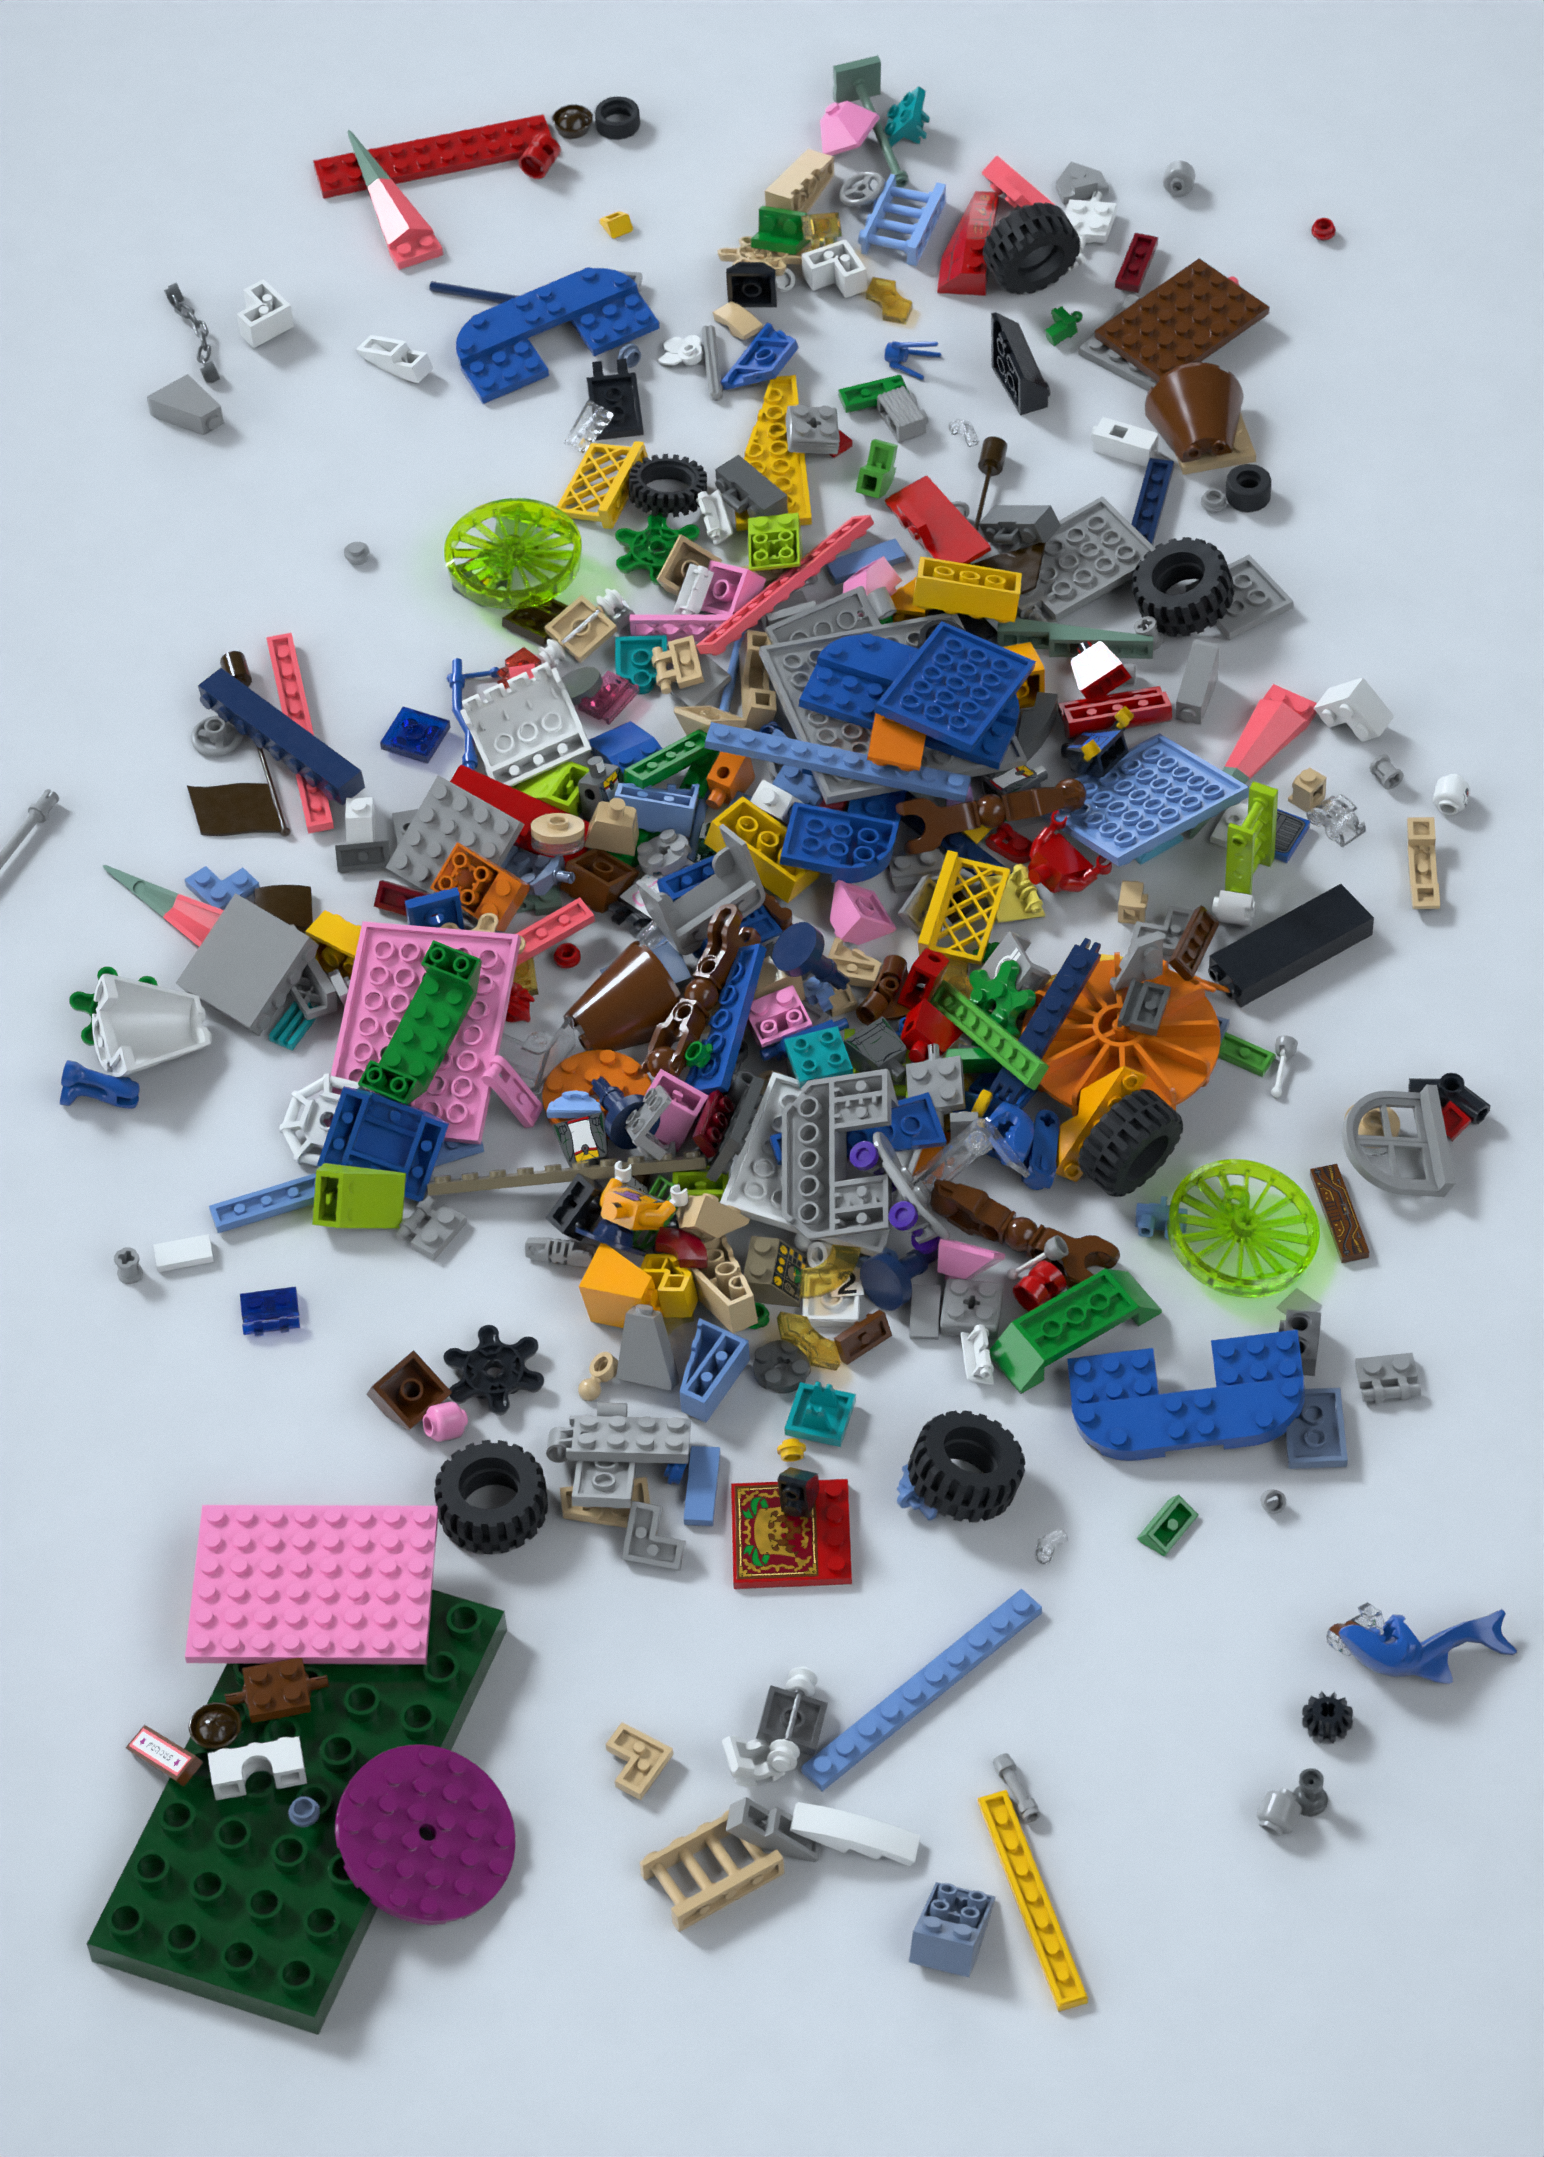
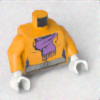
[600,1161,688,1230]

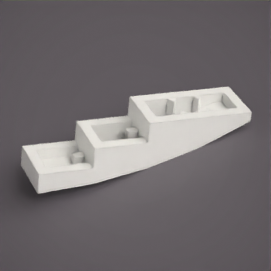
[790,1802,920,1867]

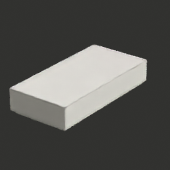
[153,1234,214,1272]

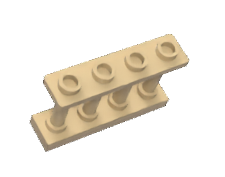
[640,1810,785,1932]

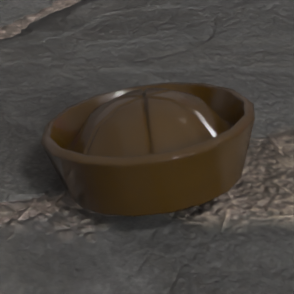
[552,104,593,139]
[188,1702,242,1752]

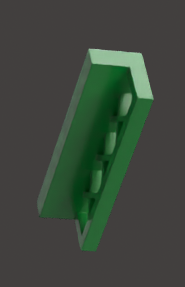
[624,729,713,789]

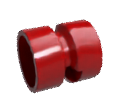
[519,134,561,179]
[1013,1261,1066,1312]

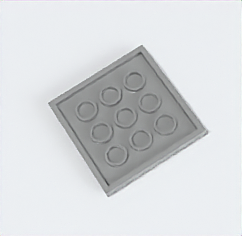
[386,775,525,917]

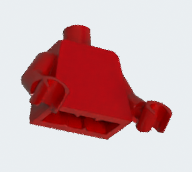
[1028,810,1112,893]

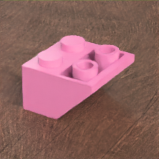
[843,556,902,617]
[747,985,813,1048]
[645,1069,709,1152]

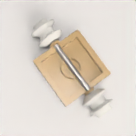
[538,588,623,667]

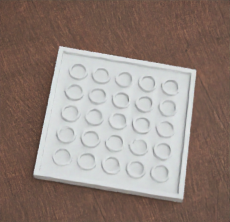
[720,1072,922,1257]

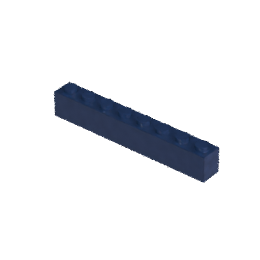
[198,668,365,806]

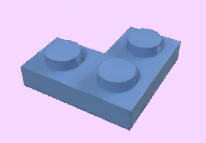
[184,866,260,910]

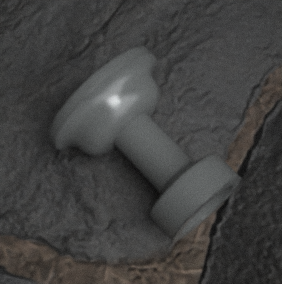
[1293,1768,1328,1817]

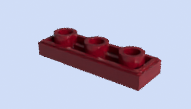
[692,1090,734,1159]

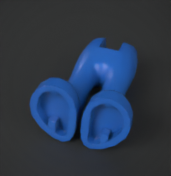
[60,1060,140,1109]

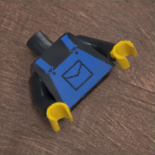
[1061,706,1134,777]

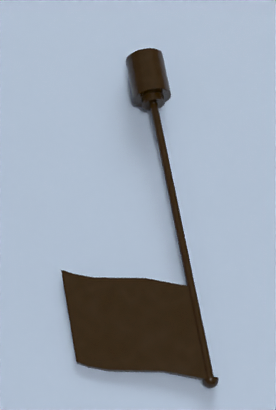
[969,436,1046,595]
[187,651,290,837]

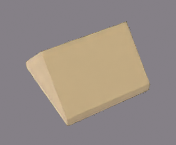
[656,535,722,596]
[674,706,747,736]

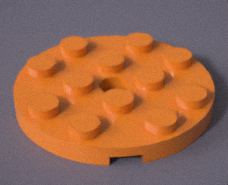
[542,1050,651,1139]

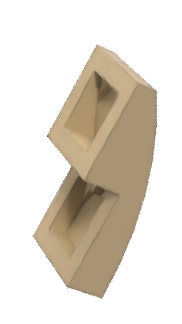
[712,301,763,340]

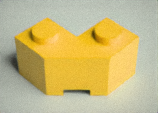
[640,1254,699,1318]

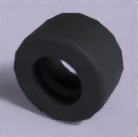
[1226,464,1272,512]

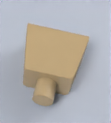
[584,798,639,856]

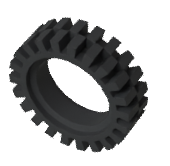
[629,454,707,518]

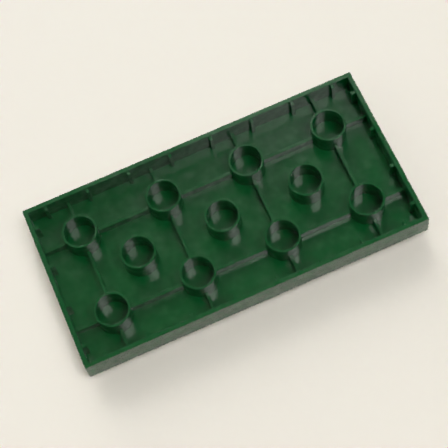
[87,1589,507,2035]

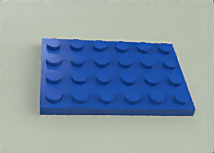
[874,621,1036,754]

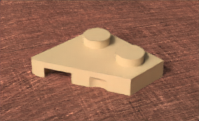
[828,937,882,988]

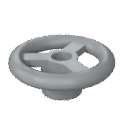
[839,171,885,207]
[191,716,243,757]

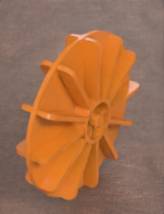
[1021,952,1221,1117]

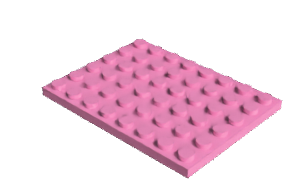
[323,921,521,1145]
[185,1505,439,1664]

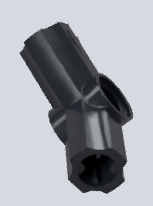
[1408,1073,1490,1124]

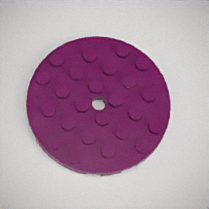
[335,1745,516,1925]

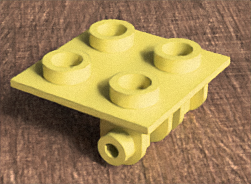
[979,864,1045,923]

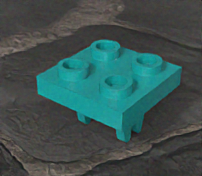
[884,86,930,148]
[784,1026,853,1088]
[784,1381,856,1447]

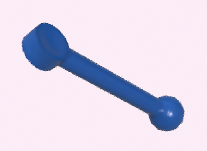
[446,667,500,682]

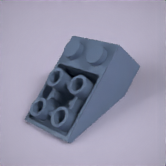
[909,1882,996,1977]

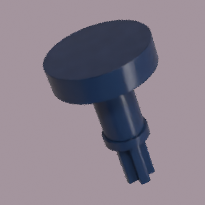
[772,922,850,991]
[591,1076,660,1150]
[860,1246,939,1311]

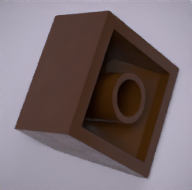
[559,849,640,914]
[366,1350,452,1430]

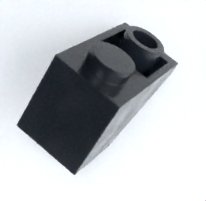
[777,1467,820,1518]

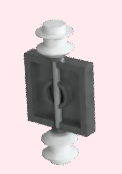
[756,1667,828,1772]

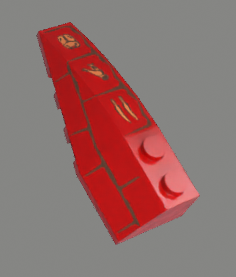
[937,191,999,296]

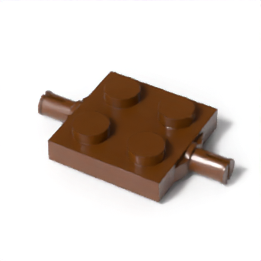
[225,1658,329,1723]

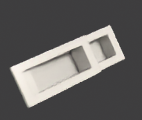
[356,335,433,383]

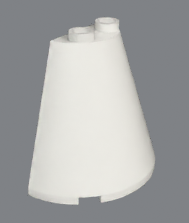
[92,974,212,1077]

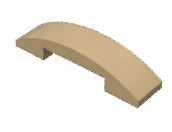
[1407,817,1440,909]

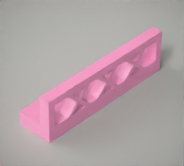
[630,615,732,641]

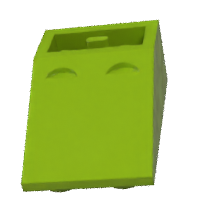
[748,513,803,572]
[512,761,589,817]
[312,1163,406,1228]

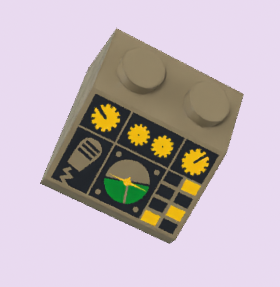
[743,1236,808,1307]

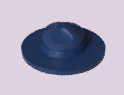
[575,1219,648,1257]

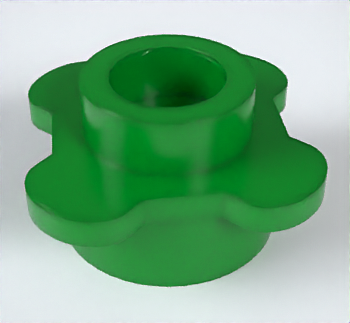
[685,1041,713,1069]

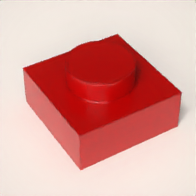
[1442,1101,1472,1142]

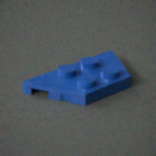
[721,323,799,390]

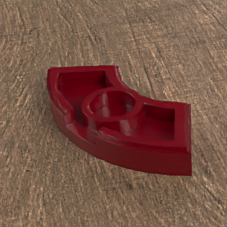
[655,1227,708,1268]

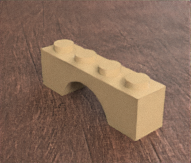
[739,630,777,730]

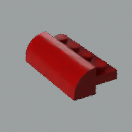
[1058,686,1172,739]

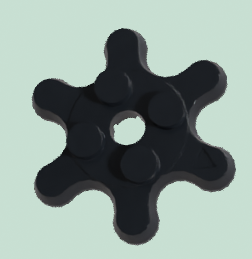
[443,1325,544,1416]

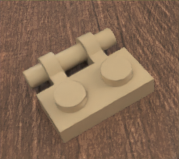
[651,635,705,694]

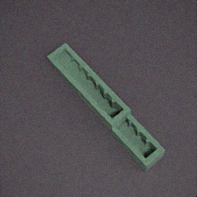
[997,618,1153,659]

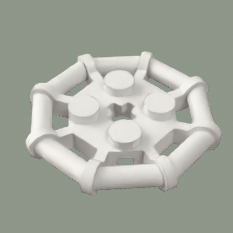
[279,1073,367,1167]

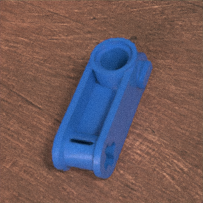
[1021,1110,1060,1190]

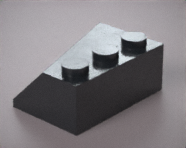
[991,312,1051,416]

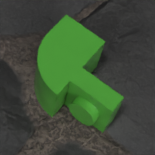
[855,439,898,499]

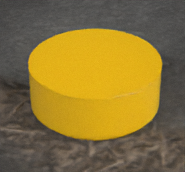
[971,1089,993,1118]

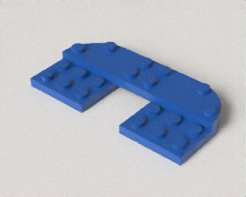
[456,267,660,404]
[798,633,1019,770]
[779,769,907,884]
[1067,1330,1305,1461]

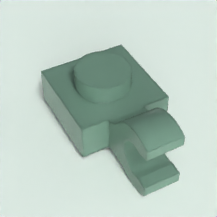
[517,885,562,916]

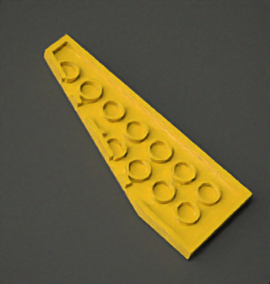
[734,375,812,531]

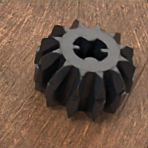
[1302,1691,1353,1744]

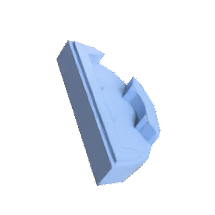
[546,1090,602,1118]

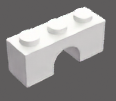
[208,1737,307,1800]

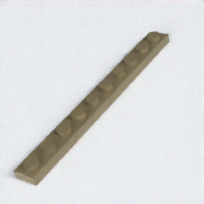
[427,1150,708,1196]

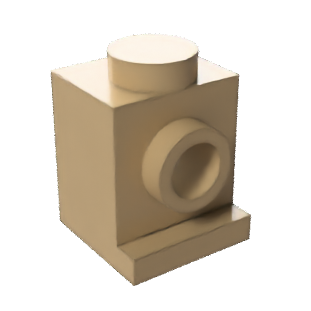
[1288,767,1327,814]
[1118,880,1148,924]

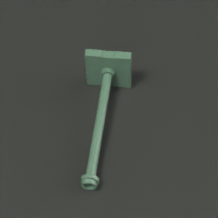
[833,55,908,188]

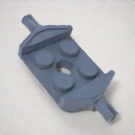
[501,846,575,896]

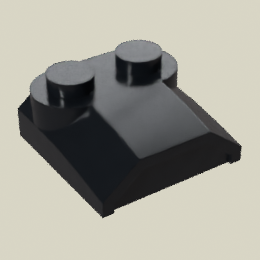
[726,262,777,307]

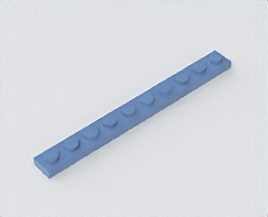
[705,722,971,803]
[209,1141,484,1233]
[801,1588,1042,1792]

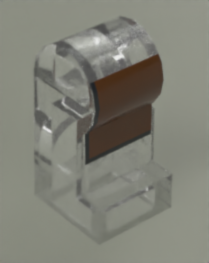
[1326,1602,1385,1656]

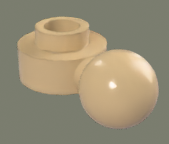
[578,1352,618,1401]

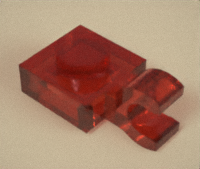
[497,647,542,689]

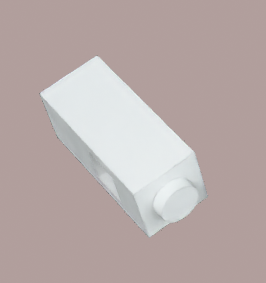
[1090,417,1159,467]

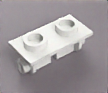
[697,489,733,546]
[673,563,714,615]
[961,1324,994,1385]

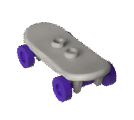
[849,1132,950,1254]

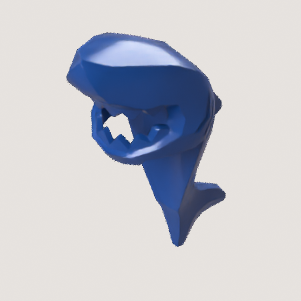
[952,1090,1035,1169]
[1339,1609,1517,1684]

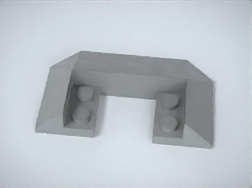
[782,1069,899,1241]

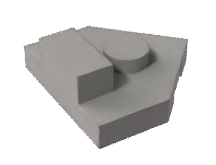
[1056,162,1109,204]

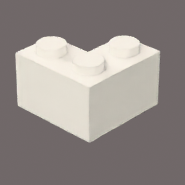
[802,239,867,298]
[237,279,294,348]
[1314,677,1394,742]

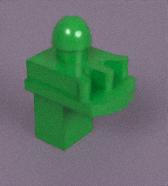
[1045,306,1083,346]

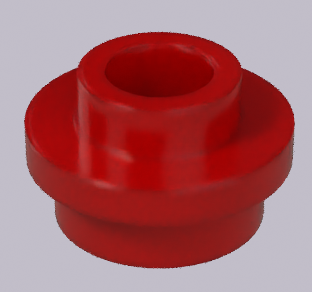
[1311,218,1336,240]
[554,943,581,969]

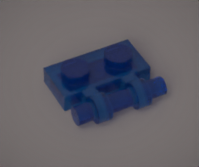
[240,1286,300,1337]

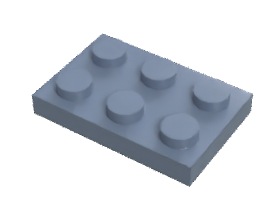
[1285,1388,1348,1469]

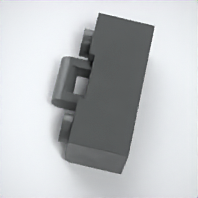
[715,455,788,518]
[979,505,1061,544]

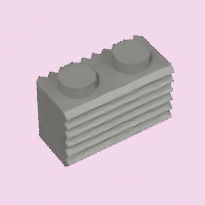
[877,386,928,443]

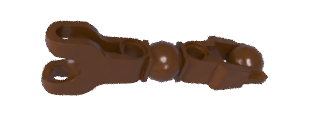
[896,778,1086,854]
[641,904,761,1078]
[929,1179,1120,1290]

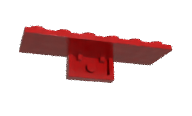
[884,476,992,564]
[450,765,590,867]

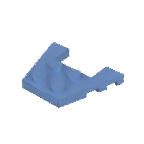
[726,728,823,816]

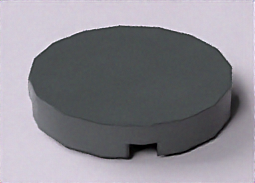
[561,667,603,706]

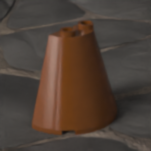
[1145,362,1244,463]
[563,941,681,1051]

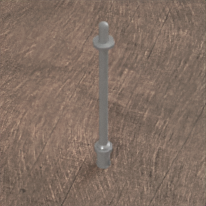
[0,789,59,869]

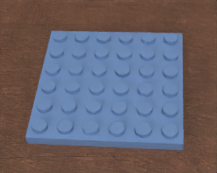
[1040,733,1249,867]

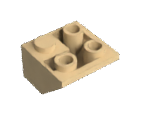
[676,1193,750,1240]

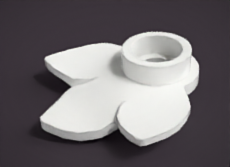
[658,335,703,366]

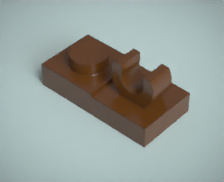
[834,1309,892,1365]

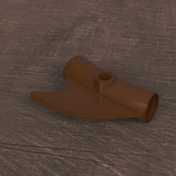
[856,955,930,1026]

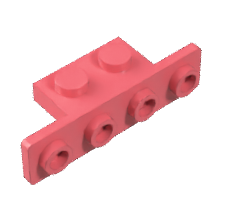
[982,156,1055,208]

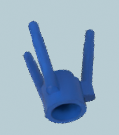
[884,341,941,380]

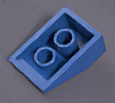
[589,721,663,774]

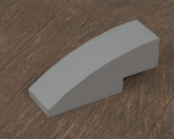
[726,1797,821,1862]

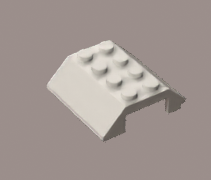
[460,662,592,787]

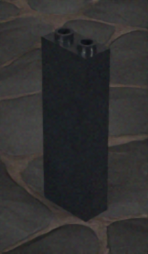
[1208,884,1374,1007]

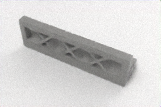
[289,924,337,1020]

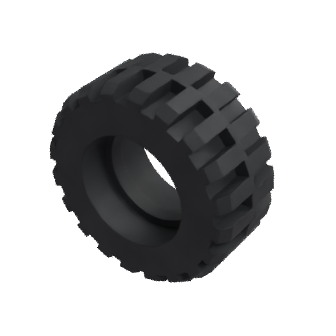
[983,202,1081,295]
[1131,537,1235,637]
[1078,1089,1183,1197]
[908,1410,1026,1522]
[434,1440,548,1554]

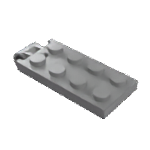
[765,586,897,644]
[572,1402,637,1509]
[546,1415,691,1464]

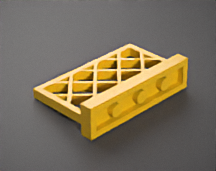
[554,441,648,529]
[918,850,1010,965]

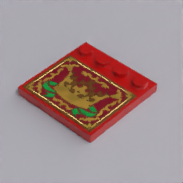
[731,1479,852,1589]

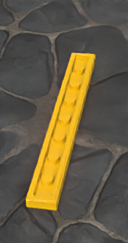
[978,1790,1088,2012]

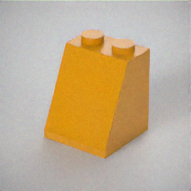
[1003,642,1045,709]
[579,1243,663,1328]

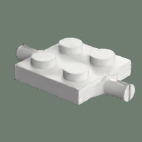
[1065,191,1117,253]

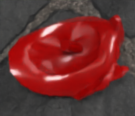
[505,982,535,1023]

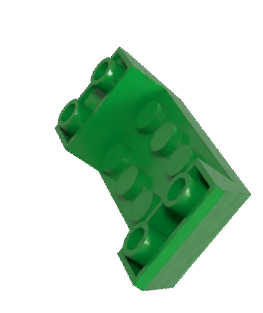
[358,940,482,1106]
[989,1268,1162,1394]

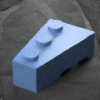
[614,783,700,837]
[680,1318,750,1423]

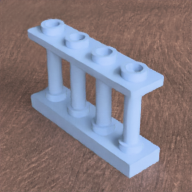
[858,174,946,266]

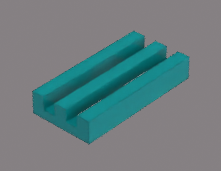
[268,1001,319,1051]

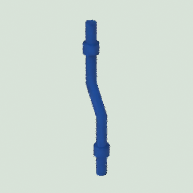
[449,658,478,770]

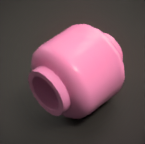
[422,1402,468,1442]

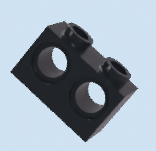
[546,1173,605,1241]

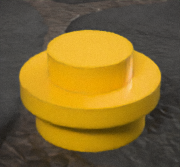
[777,1438,806,1462]

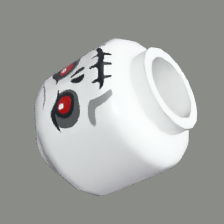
[1433,774,1470,815]

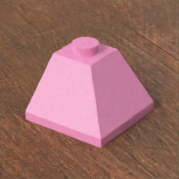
[820,101,880,156]
[700,560,766,615]
[830,880,897,945]
[937,1239,1005,1280]

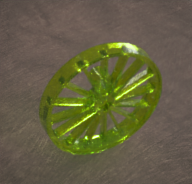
[444,498,582,609]
[1167,1159,1320,1298]

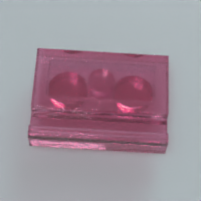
[578,671,639,725]

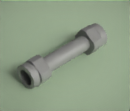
[993,1753,1041,1823]

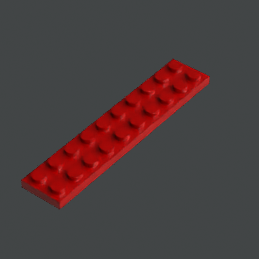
[313,114,551,199]

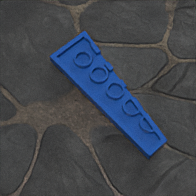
[685,944,767,1095]
[769,1092,947,1165]

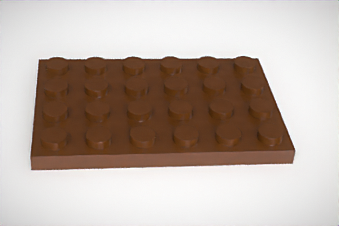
[1095,258,1270,382]

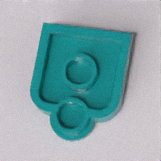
[615,635,668,695]

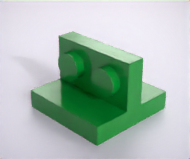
[751,206,814,255]

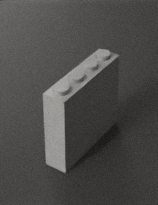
[176,893,319,1036]

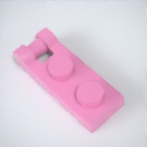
[482,1055,544,1128]

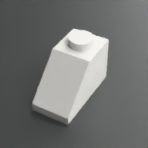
[345,797,376,844]

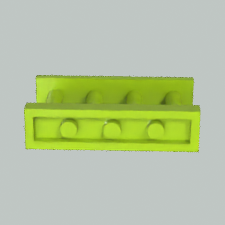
[1225,781,1278,895]

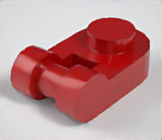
[985,822,1032,864]

